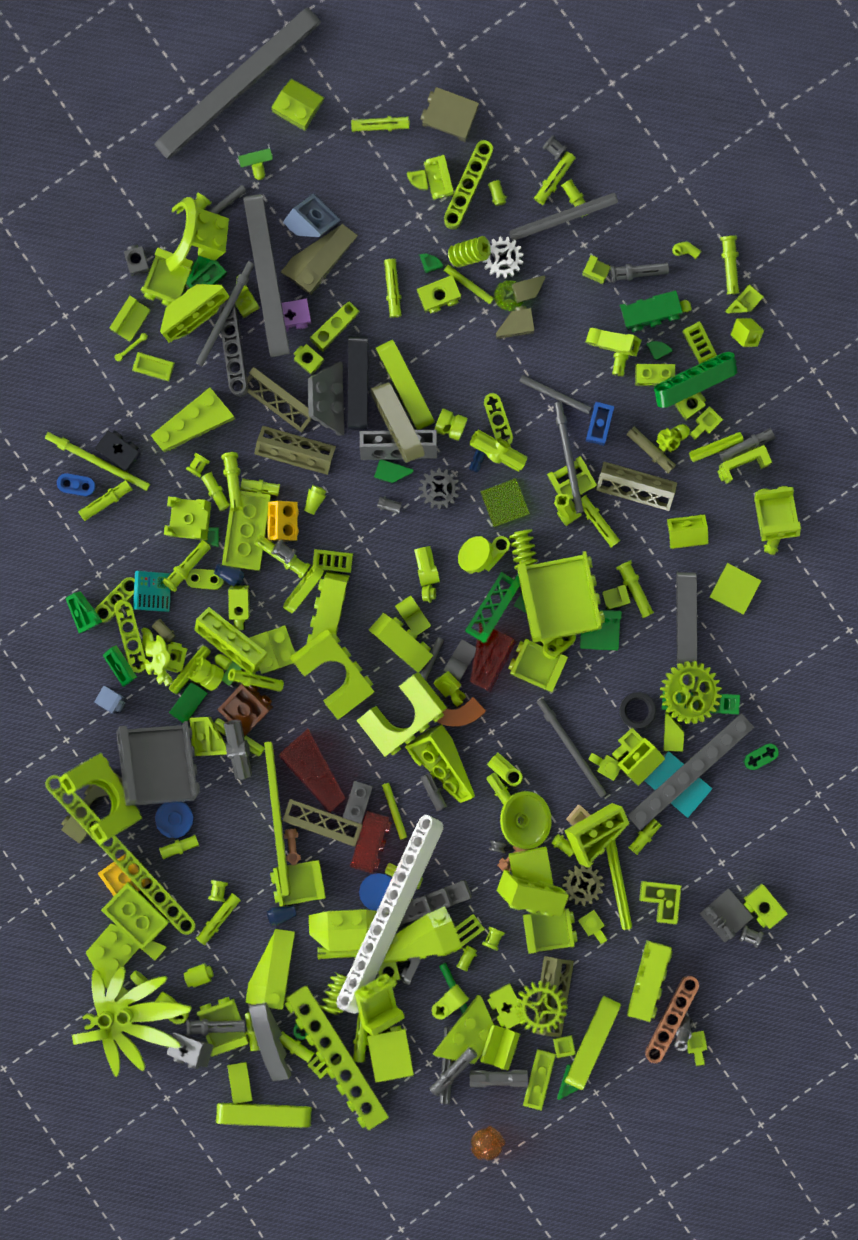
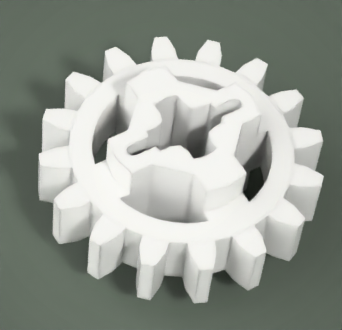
[482,237,524,279]

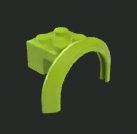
[166,197,229,272]

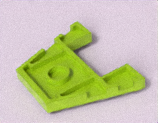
[85,923,167,1001]

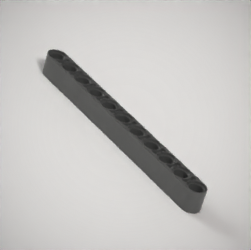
[154,7,321,159]

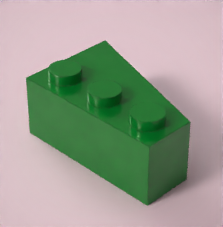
[620,291,683,333]

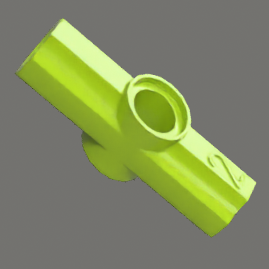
[470,430,527,472]

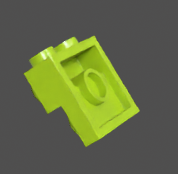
[249,626,295,674]

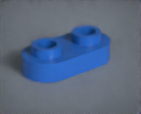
[57,473,95,497]

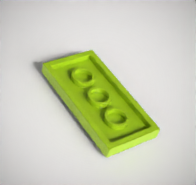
[222,491,271,571]

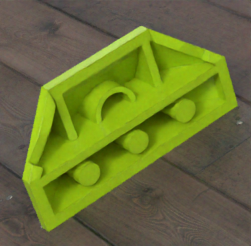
[160,284,230,343]
[309,910,377,952]

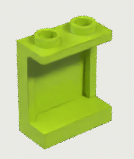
[141,248,194,306]
[717,445,772,484]
[754,486,801,541]
[508,639,568,693]
[270,860,326,906]
[523,908,577,954]
[354,974,405,1036]
[197,997,249,1056]
[367,1025,414,1082]

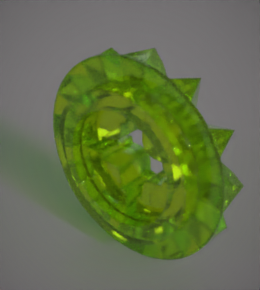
[494,280,523,311]

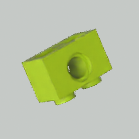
[417,275,461,314]
[743,884,787,929]

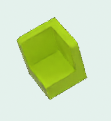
[582,255,610,284]
[731,318,764,347]
[602,585,630,610]

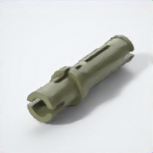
[626,426,676,474]

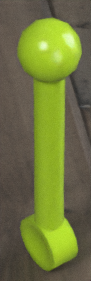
[115,333,147,362]

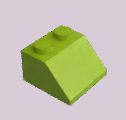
[272,79,324,131]

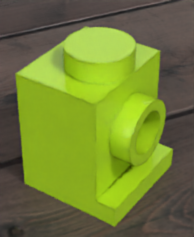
[166,642,187,673]

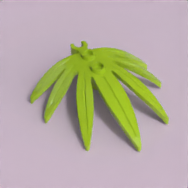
[82,966,191,1077]

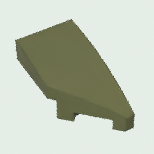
[511,276,545,303]

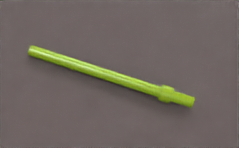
[45,432,150,491]

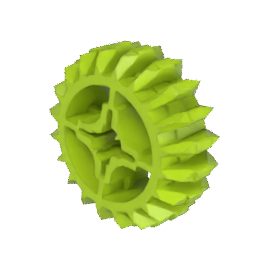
[515,981,568,1034]

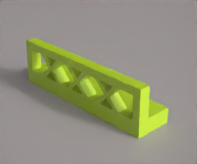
[194,607,267,674]

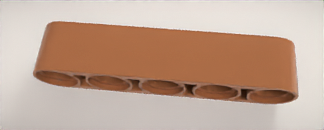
[645,975,699,1063]

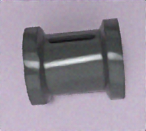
[542,135,568,160]
[271,540,296,564]
[739,925,764,948]

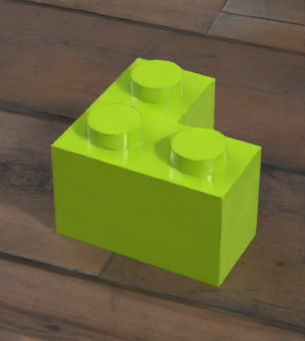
[639,881,681,924]

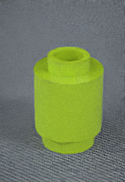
[184,963,214,987]

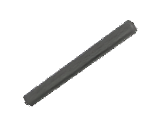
[509,193,618,241]

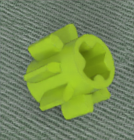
[656,428,681,452]

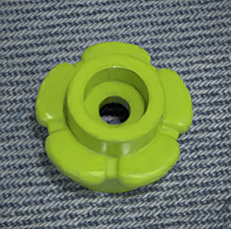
[422,584,436,603]

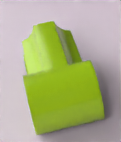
[554,493,582,526]
[485,536,510,572]
[414,546,440,587]
[487,752,523,787]

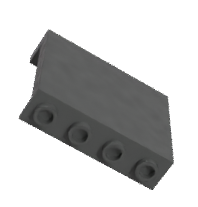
[116,721,200,806]

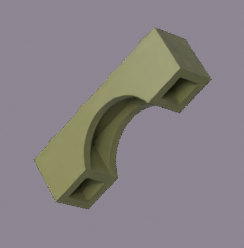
[61,770,123,844]

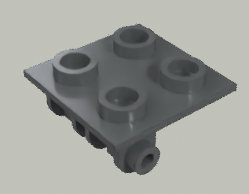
[699,888,754,943]

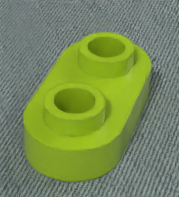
[186,569,224,590]
[542,634,576,659]

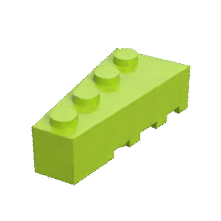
[150,387,235,453]

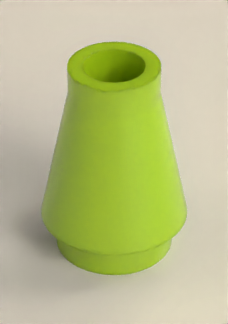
[304,485,326,515]

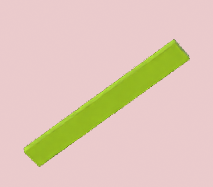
[264,742,290,896]

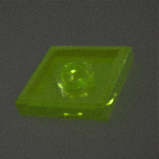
[480,478,530,527]

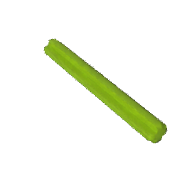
[606,840,632,930]

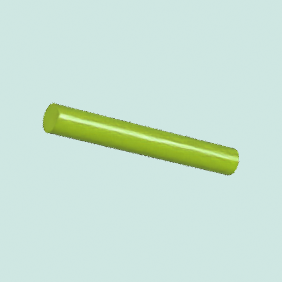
[444,265,494,304]
[382,783,407,840]

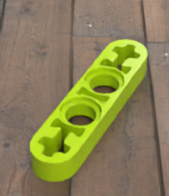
[114,599,145,673]

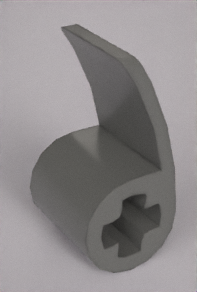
[443,640,478,681]

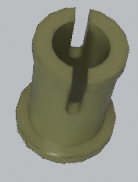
[152,619,176,644]

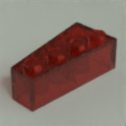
[279,729,345,813]

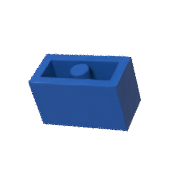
[586,402,614,446]

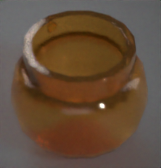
[471,1125,506,1161]

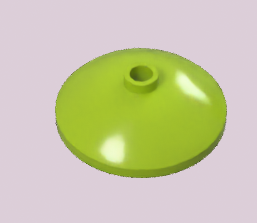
[500,791,551,849]

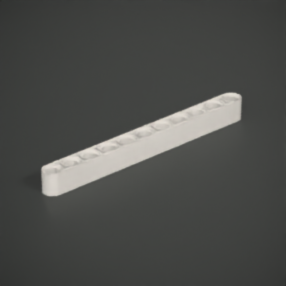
[337,815,443,1014]

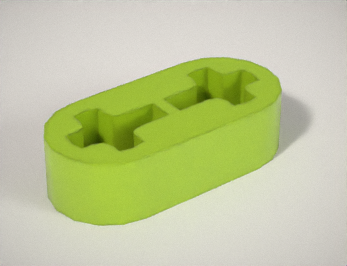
[72,1029,108,1045]

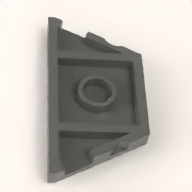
[308,362,344,436]

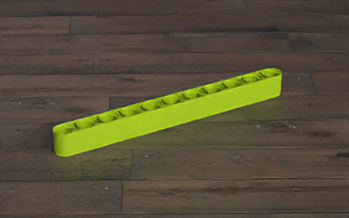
[45,775,195,935]

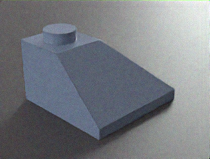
[283,194,340,237]

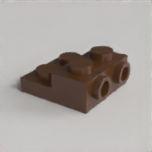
[217,683,273,737]

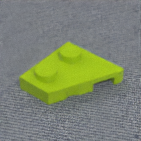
[190,717,227,756]

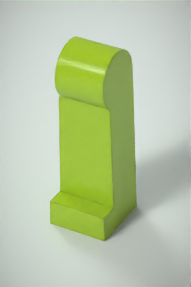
[310,301,360,352]
[585,328,642,357]

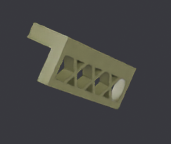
[241,367,312,433]
[254,426,336,475]
[596,462,677,511]
[282,799,363,847]
[532,956,574,1037]

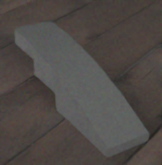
[399,880,472,926]
[249,1003,292,1081]

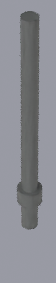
[196,261,255,366]
[554,402,584,513]
[537,698,607,798]

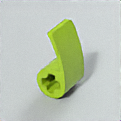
[395,595,431,636]

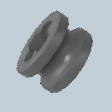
[488,840,507,853]

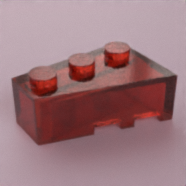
[470,623,516,692]
[350,811,392,874]

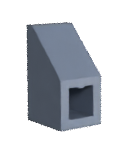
[94,686,126,714]

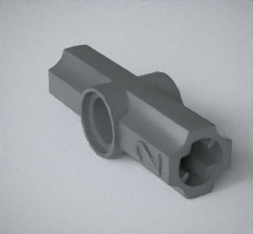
[224,719,252,780]

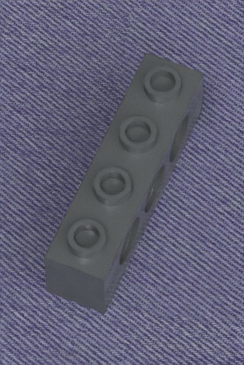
[360,430,437,460]

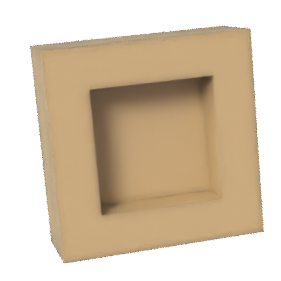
[566,805,590,826]

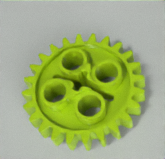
[660,661,722,724]

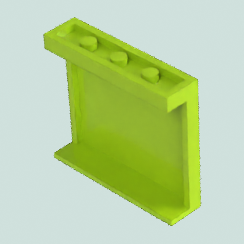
[517,551,604,643]

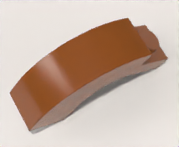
[436,697,486,727]

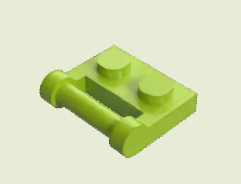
[547,456,597,499]

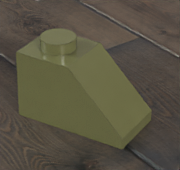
[496,306,534,339]

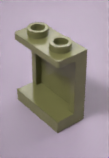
[421,87,479,142]

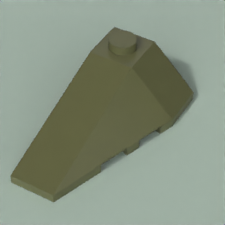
[281,224,358,296]

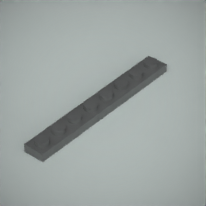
[627,713,754,830]

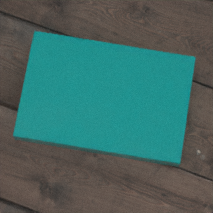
[644,751,712,818]

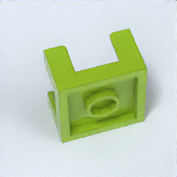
[164,496,211,540]

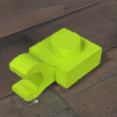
[689,406,723,440]
[433,671,466,707]
[612,728,643,761]
[588,753,621,781]
[578,910,607,944]
[687,1031,707,1066]

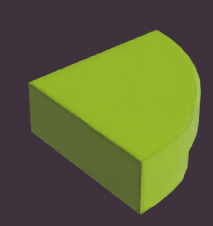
[407,170,428,190]

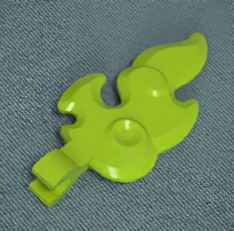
[141,628,172,686]

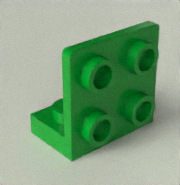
[580,610,622,651]

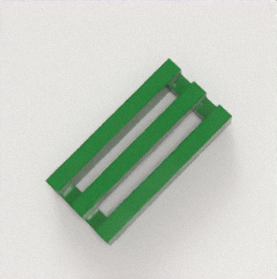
[103,645,137,687]

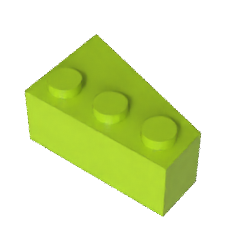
[369,613,433,672]
[565,803,629,868]

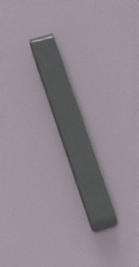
[243,194,290,357]

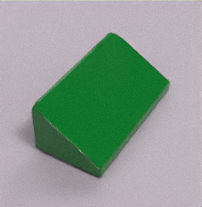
[169,682,208,723]

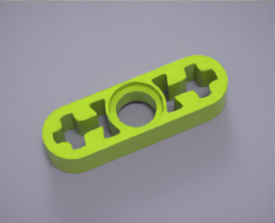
[484,393,513,445]
[283,564,324,613]

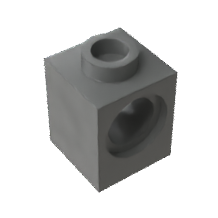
[124,245,150,276]

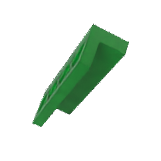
[465,572,521,643]

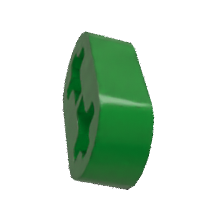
[744,744,779,770]

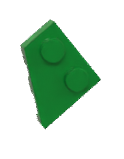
[186,256,228,288]
[65,591,102,633]

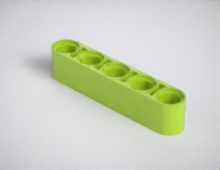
[444,140,493,230]
[376,339,435,430]
[564,996,621,1090]
[216,1103,312,1127]

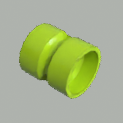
[434,408,468,441]
[187,657,224,691]

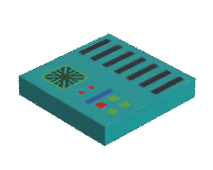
[133,571,170,612]

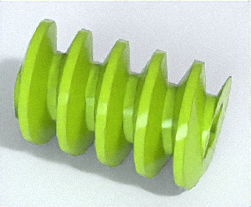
[448,236,491,268]
[509,529,538,570]
[319,972,347,1015]

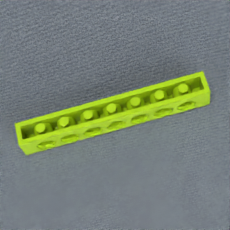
[285,986,389,1130]

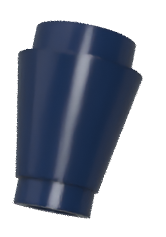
[214,564,244,586]
[267,905,296,926]

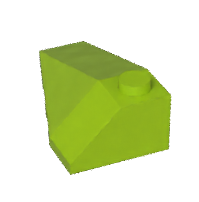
[405,724,475,803]
[383,906,462,963]
[245,929,295,1010]

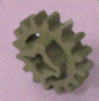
[562,865,604,906]

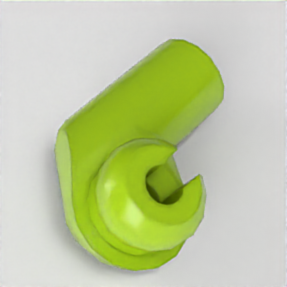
[672,241,701,259]

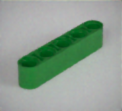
[654,352,738,408]

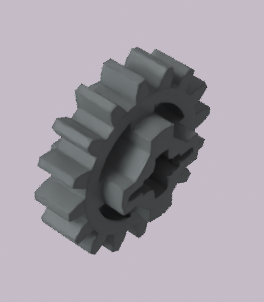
[418,468,460,510]

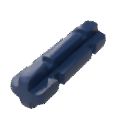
[469,449,485,472]

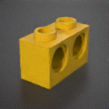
[268,501,299,541]

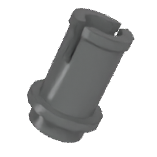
[377,496,402,514]

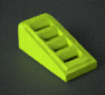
[682,321,717,364]
[313,549,353,573]

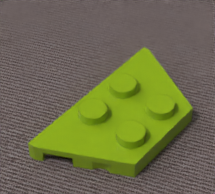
[433,995,494,1064]

